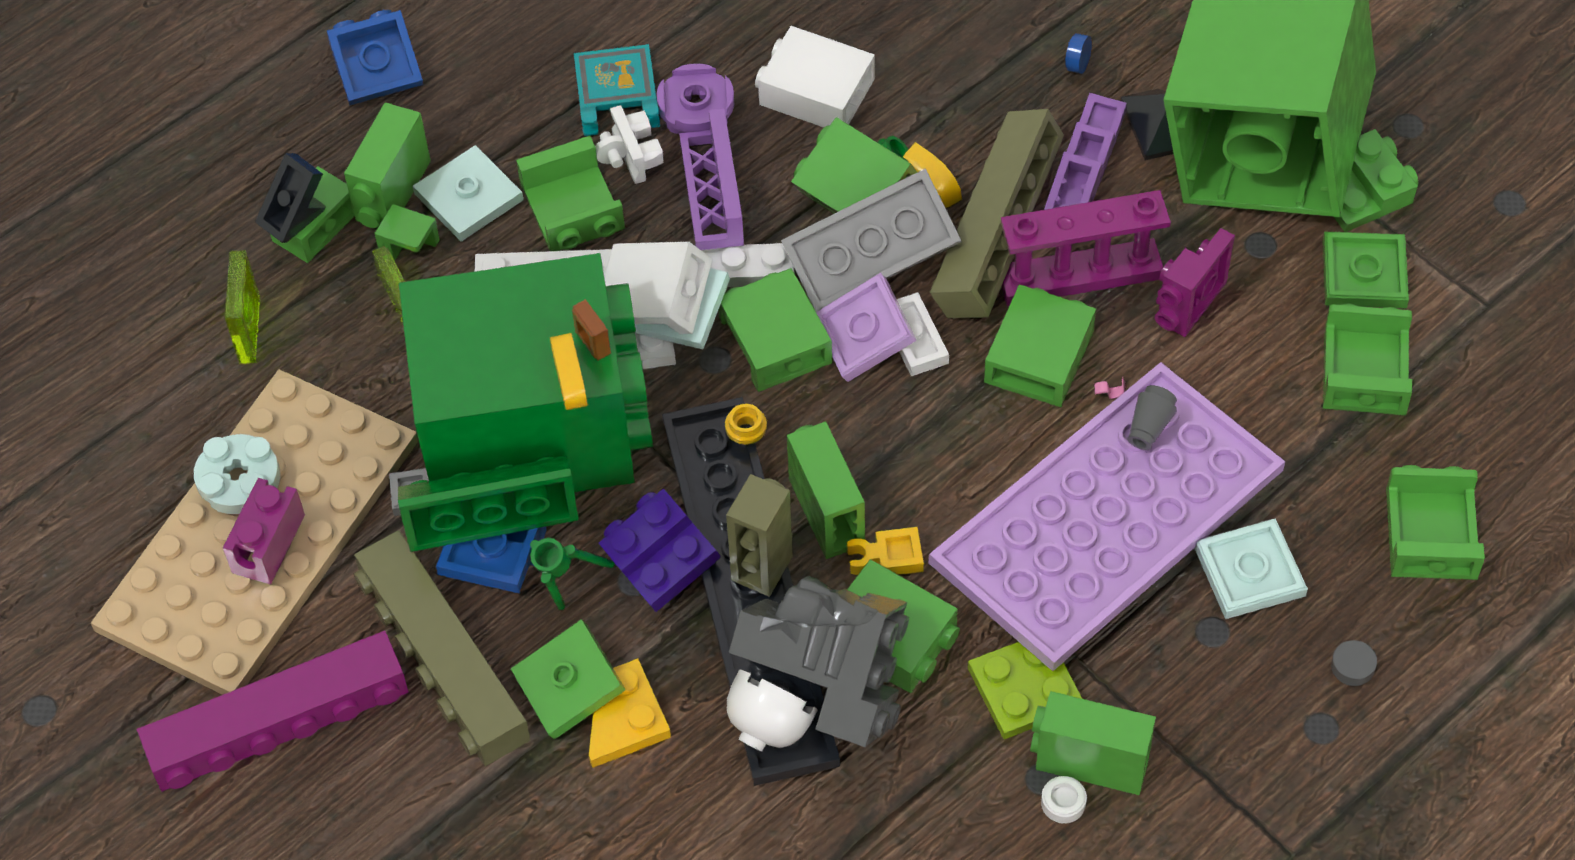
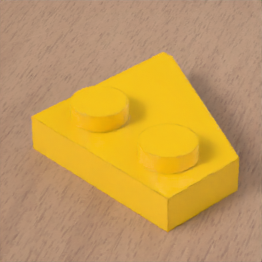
[589,659,671,768]

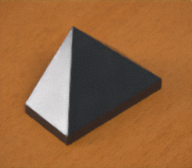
[1121,89,1174,160]

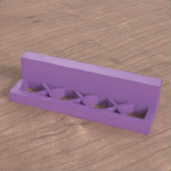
[679,108,744,250]

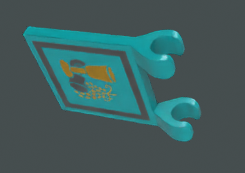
[574,44,660,136]

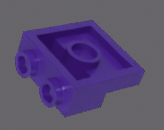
[599,488,721,612]

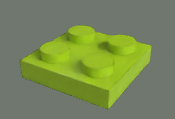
[968,642,1082,740]

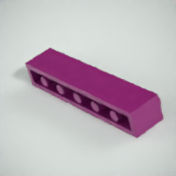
[137,631,409,792]

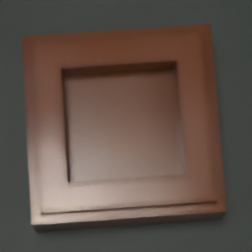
[572,299,611,360]

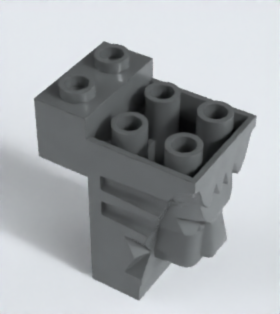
[729,576,909,747]

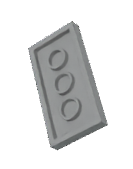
[781,168,962,312]

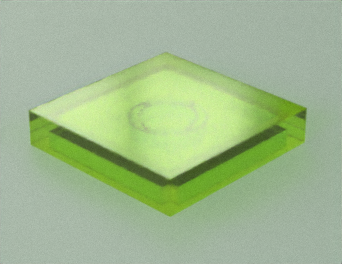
[225,250,260,364]

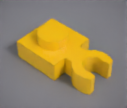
[847,527,924,575]

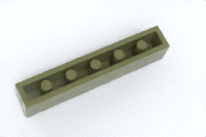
[930,109,1064,318]
[353,530,531,767]

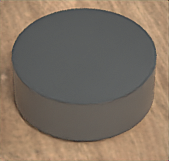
[1331,640,1377,686]

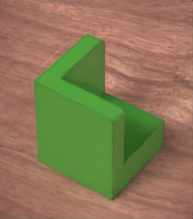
[375,204,440,262]

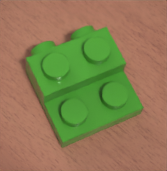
[1334,129,1418,232]

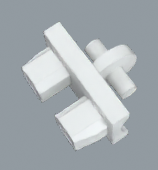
[595,105,663,184]

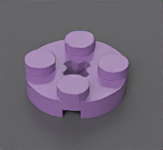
[657,64,734,134]

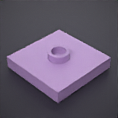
[816,273,917,382]

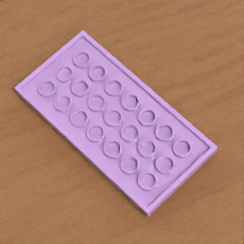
[928,362,1285,671]

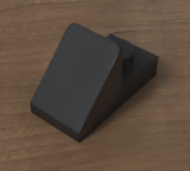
[255,153,326,243]

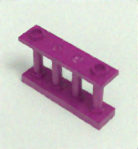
[1001,190,1171,306]

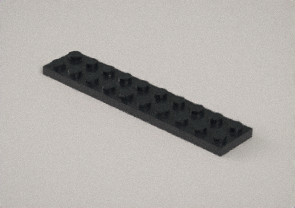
[662,397,840,786]

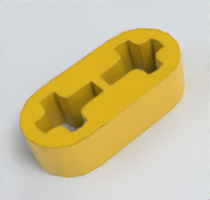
[550,333,588,410]

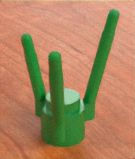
[530,538,615,610]

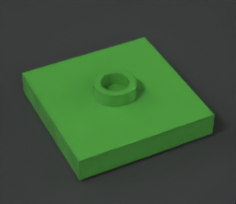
[1323,231,1409,308]
[511,619,626,740]

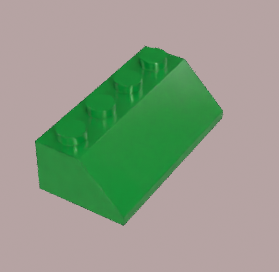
[398,456,579,552]

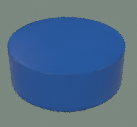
[1065,33,1092,74]

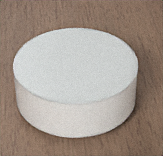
[1041,776,1087,823]

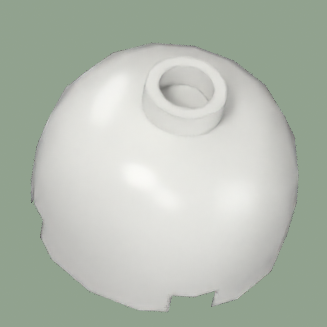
[727,670,818,752]

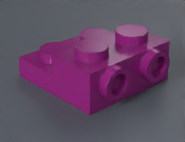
[1155,228,1235,337]

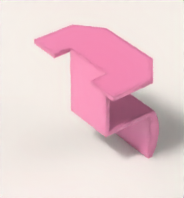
[1094,377,1126,399]

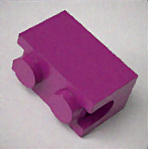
[223,478,305,585]

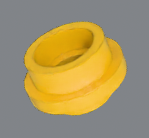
[725,404,767,444]

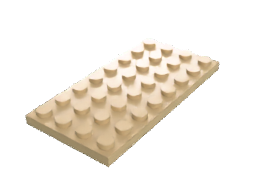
[91,369,419,695]

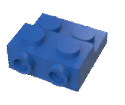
[327,10,423,106]
[436,527,547,593]

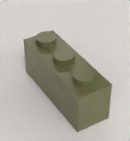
[726,474,793,597]

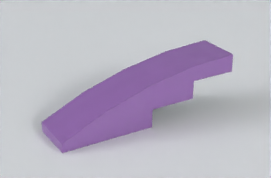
[1044,93,1127,210]

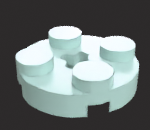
[194,434,280,514]

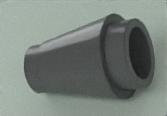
[1127,385,1177,450]

